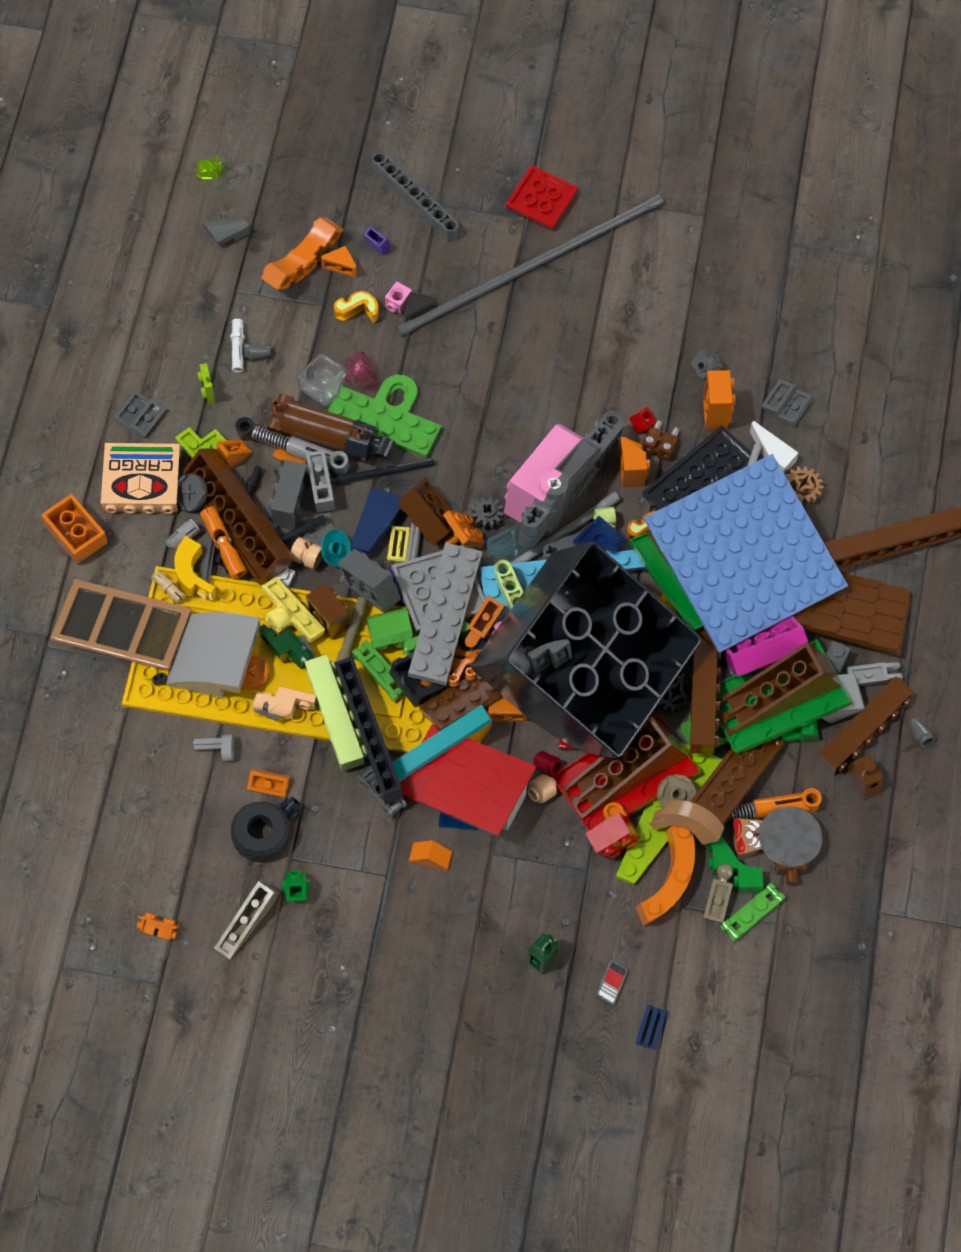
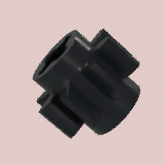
[278,797,302,820]

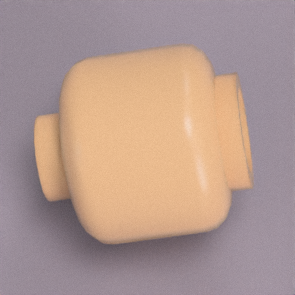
[527,774,557,803]

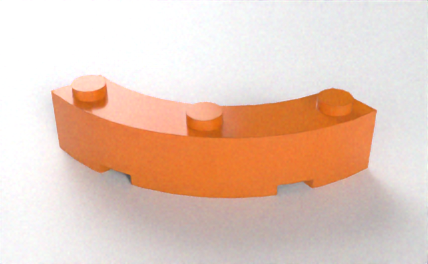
[261,217,343,290]
[636,826,695,926]

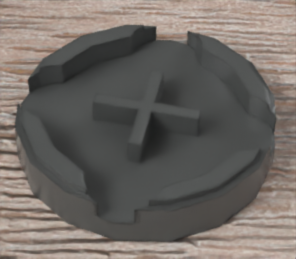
[177,474,207,512]

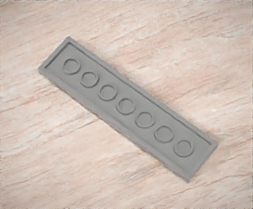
[408,543,482,686]

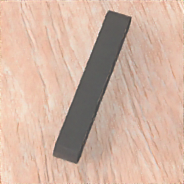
[371,150,459,241]

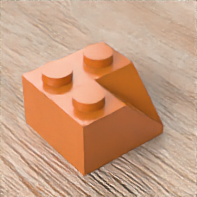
[619,437,650,488]

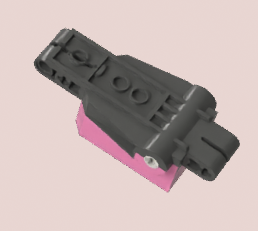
[504,411,624,548]

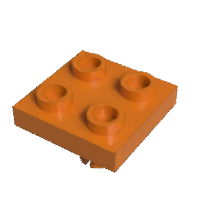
[443,510,486,548]

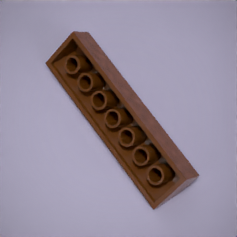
[180,448,295,585]

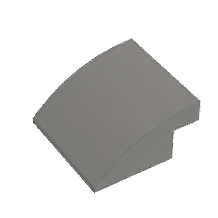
[166,612,260,698]

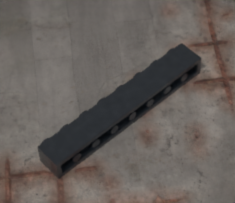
[334,656,404,805]

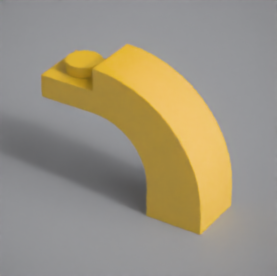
[174,536,217,601]

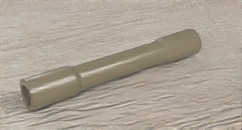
[334,597,368,666]

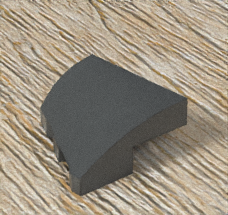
[202,218,250,246]

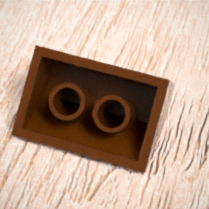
[397,478,453,545]

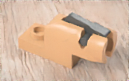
[253,687,317,721]

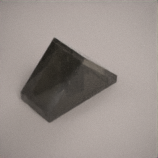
[404,292,437,323]

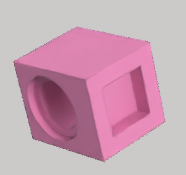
[385,281,412,315]

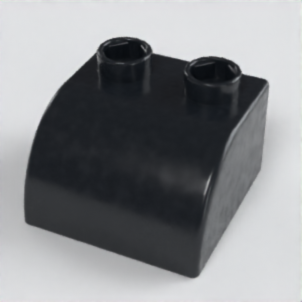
[471,541,701,758]

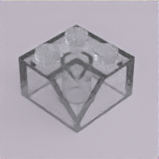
[296,353,348,406]

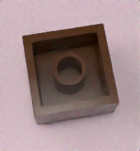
[305,583,349,639]

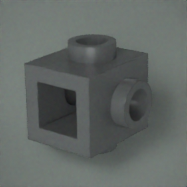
[690,350,723,379]

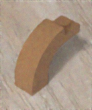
[650,800,724,845]

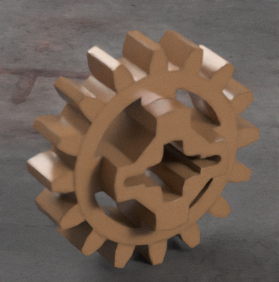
[785,466,824,506]

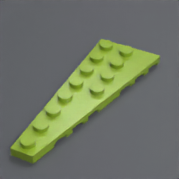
[616,742,722,886]

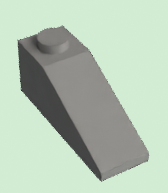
[306,450,335,513]

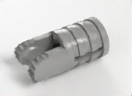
[166,519,201,549]

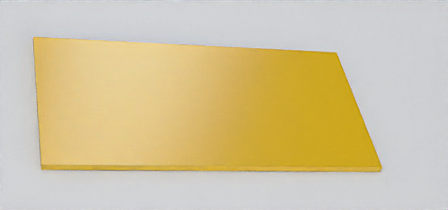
[122,566,432,754]

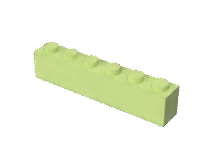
[305,655,366,771]

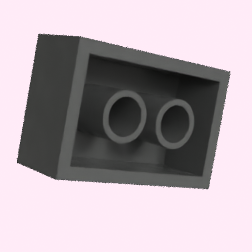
[269,460,308,530]
[338,549,401,613]

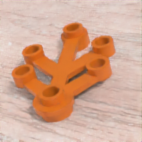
[420,644,482,687]

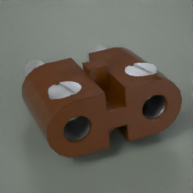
[642,421,680,460]

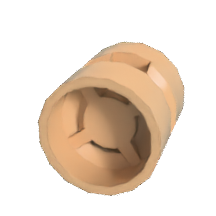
[291,537,323,570]

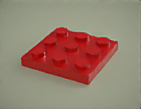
[506,165,578,230]

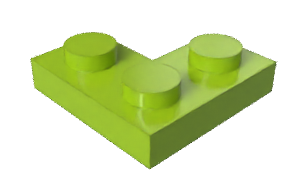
[175,427,226,459]

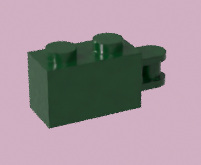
[527,933,559,975]

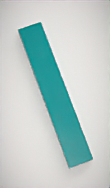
[392,704,492,782]

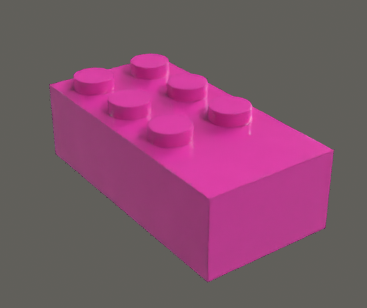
[723,616,808,676]

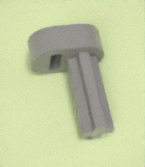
[193,734,234,761]

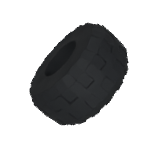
[231,801,291,862]

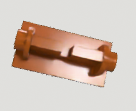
[136,912,181,941]

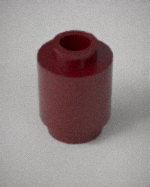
[533,751,563,776]

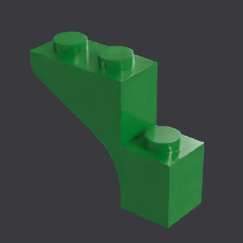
[706,835,763,894]

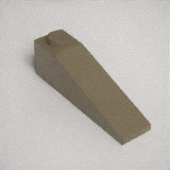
[214,881,280,960]

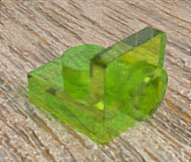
[197,155,222,179]

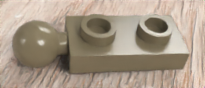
[703,864,733,923]

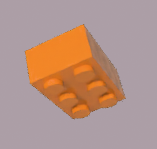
[703,370,735,431]
[41,493,108,564]

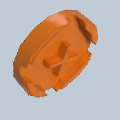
[241,653,269,691]

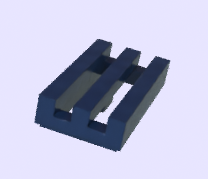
[636,1004,667,1050]

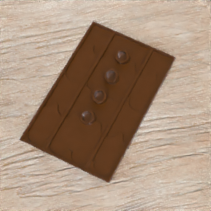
[790,571,912,656]

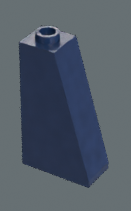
[350,488,404,558]

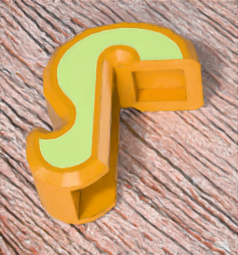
[334,291,379,323]

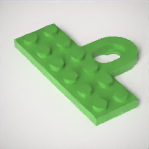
[328,375,442,459]

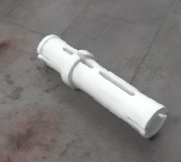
[230,319,245,373]

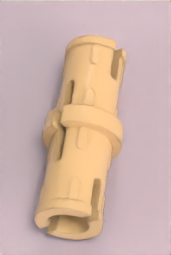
[152,570,186,604]

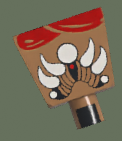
[731,818,765,860]

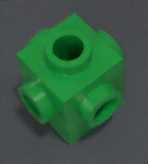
[282,870,311,901]

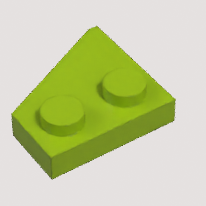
[197,363,215,405]

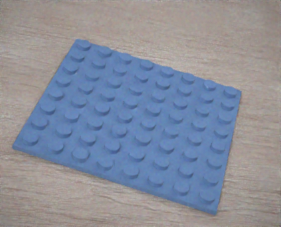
[643,454,848,653]

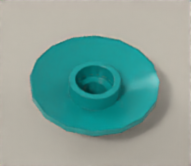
[321,529,351,567]

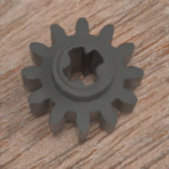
[471,496,504,530]

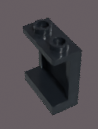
[389,651,449,708]

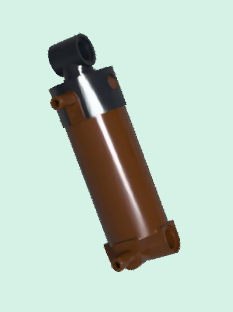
[266,394,396,462]

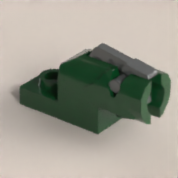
[259,624,315,670]

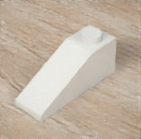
[750,421,798,474]

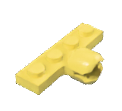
[261,577,325,643]

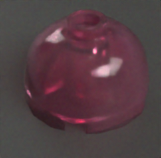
[343,351,377,389]

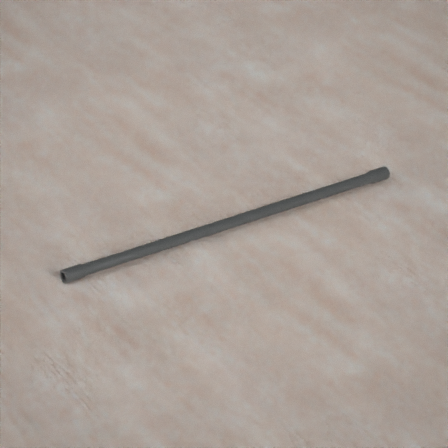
[396,194,664,336]

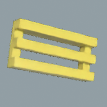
[387,526,411,563]

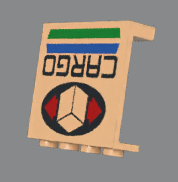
[101,443,181,514]

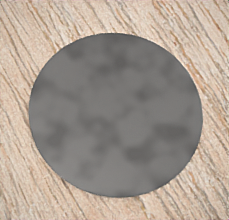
[759,807,822,867]

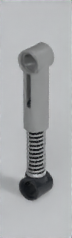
[235,417,350,475]

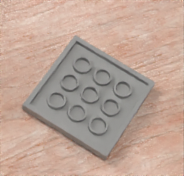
[391,545,485,634]

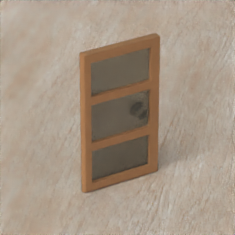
[51,579,193,671]

